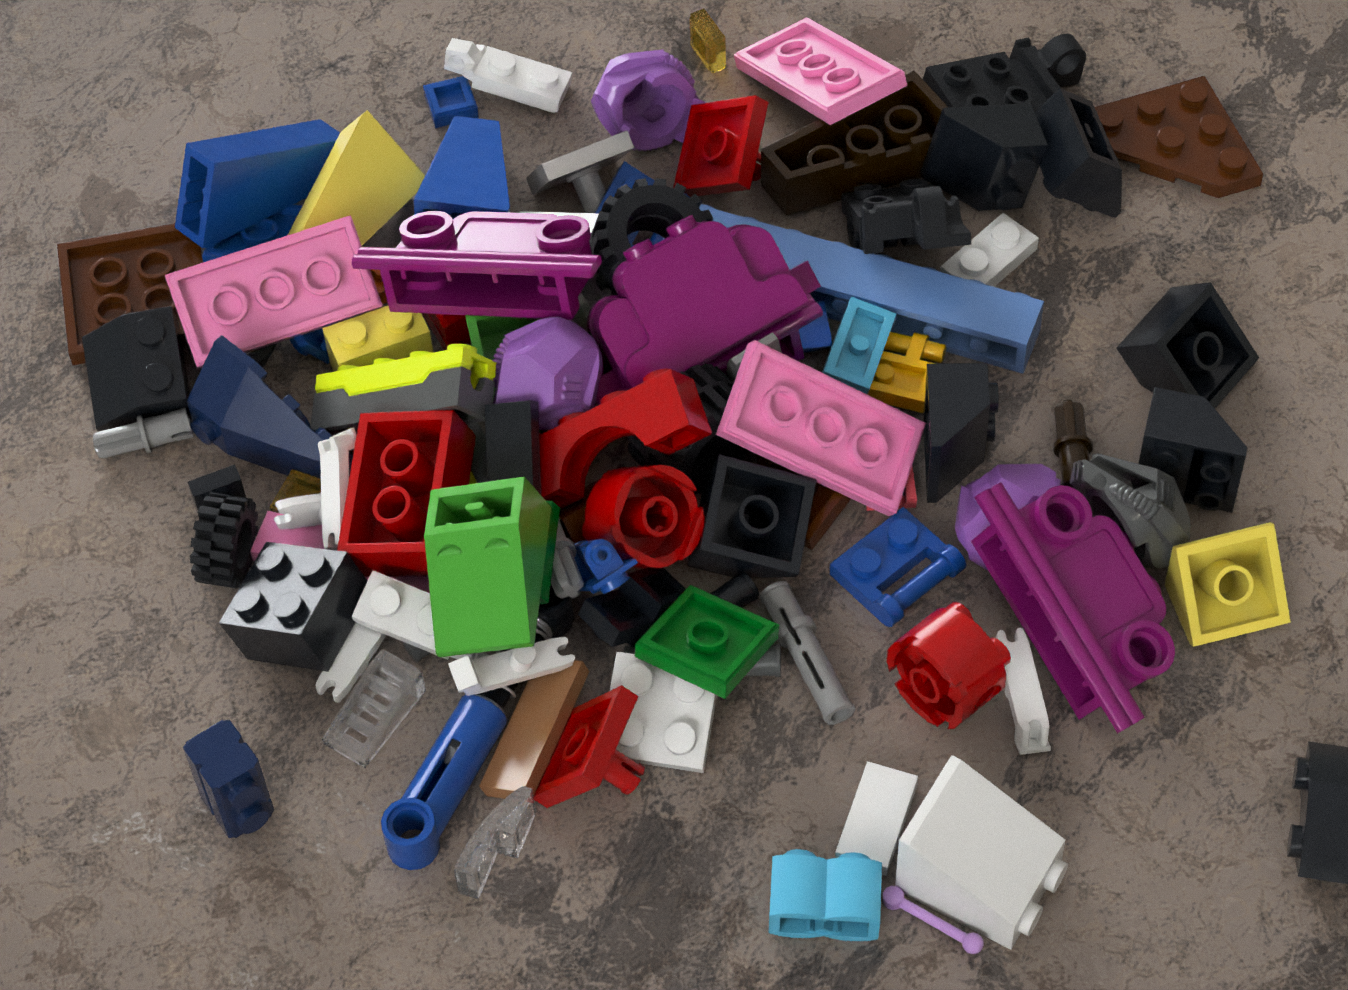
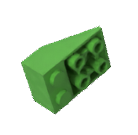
[424,476,551,657]

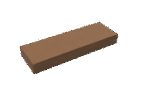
[479,660,590,802]

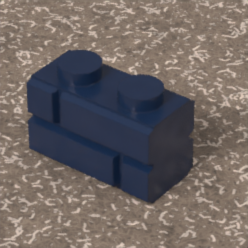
[183,719,274,838]

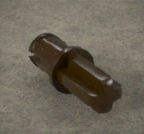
[1053,399,1093,494]

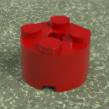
[582,465,705,569]

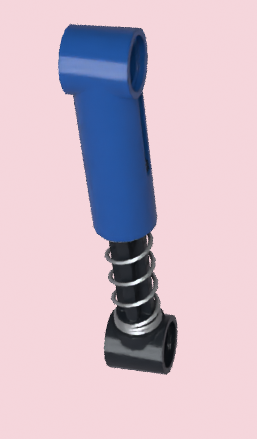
[381,584,574,870]

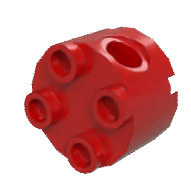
[886,602,1011,729]

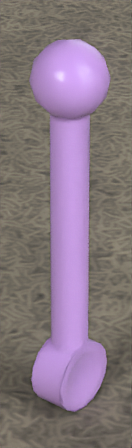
[883,886,984,954]

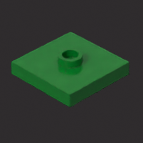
[635,585,780,699]

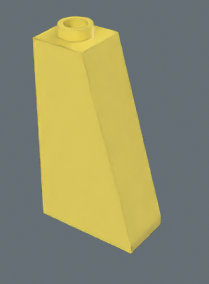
[288,110,425,245]

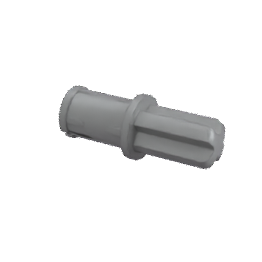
[93,407,194,458]
[551,517,584,599]

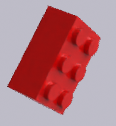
[337,410,476,577]

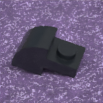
[578,567,686,647]

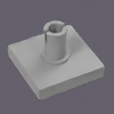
[526,130,634,213]

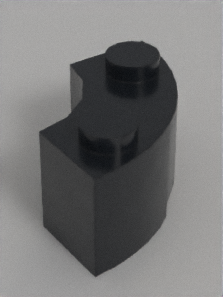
[1287,741,1348,884]

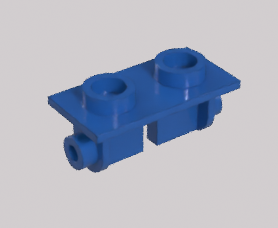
[574,539,638,594]

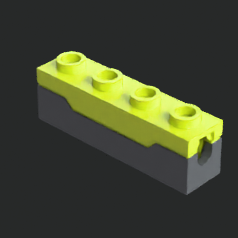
[310,344,497,436]

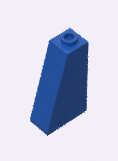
[414,116,510,220]
[175,119,340,248]

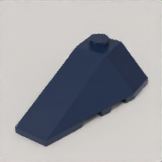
[187,335,353,488]

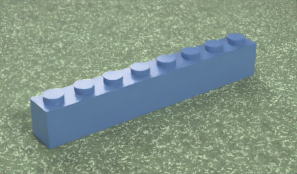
[662,204,1044,374]

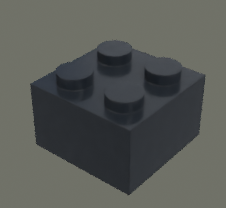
[219,542,367,672]

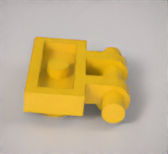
[867,331,946,413]

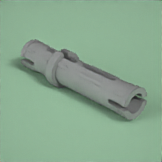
[760,581,856,725]

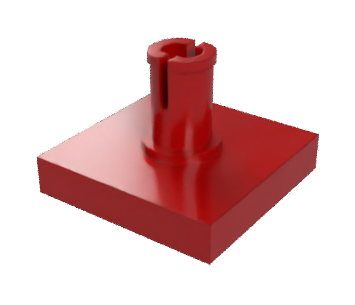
[673,95,769,197]
[532,685,645,808]

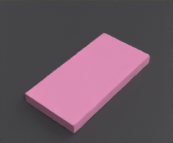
[734,18,907,125]
[165,215,383,369]
[716,340,926,516]

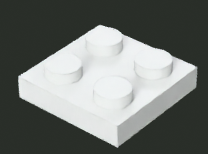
[610,651,717,773]

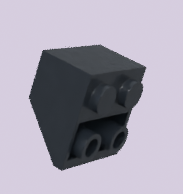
[1035,88,1122,218]
[1139,387,1248,513]

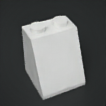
[895,755,1068,950]

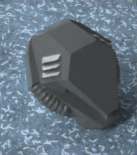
[1069,453,1191,569]

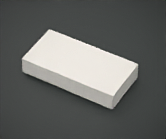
[835,761,918,876]

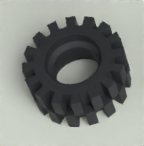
[190,493,258,589]

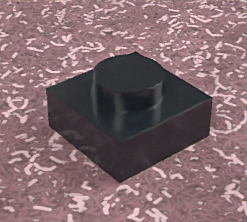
[188,464,246,512]

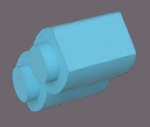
[769,849,882,941]

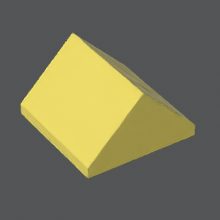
[1165,522,1291,647]

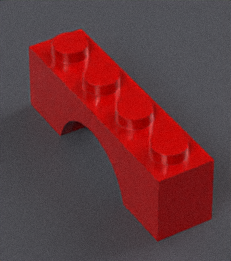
[539,368,712,509]

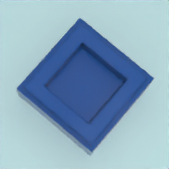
[423,76,479,128]

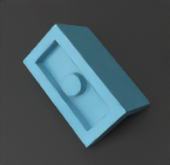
[822,296,896,394]

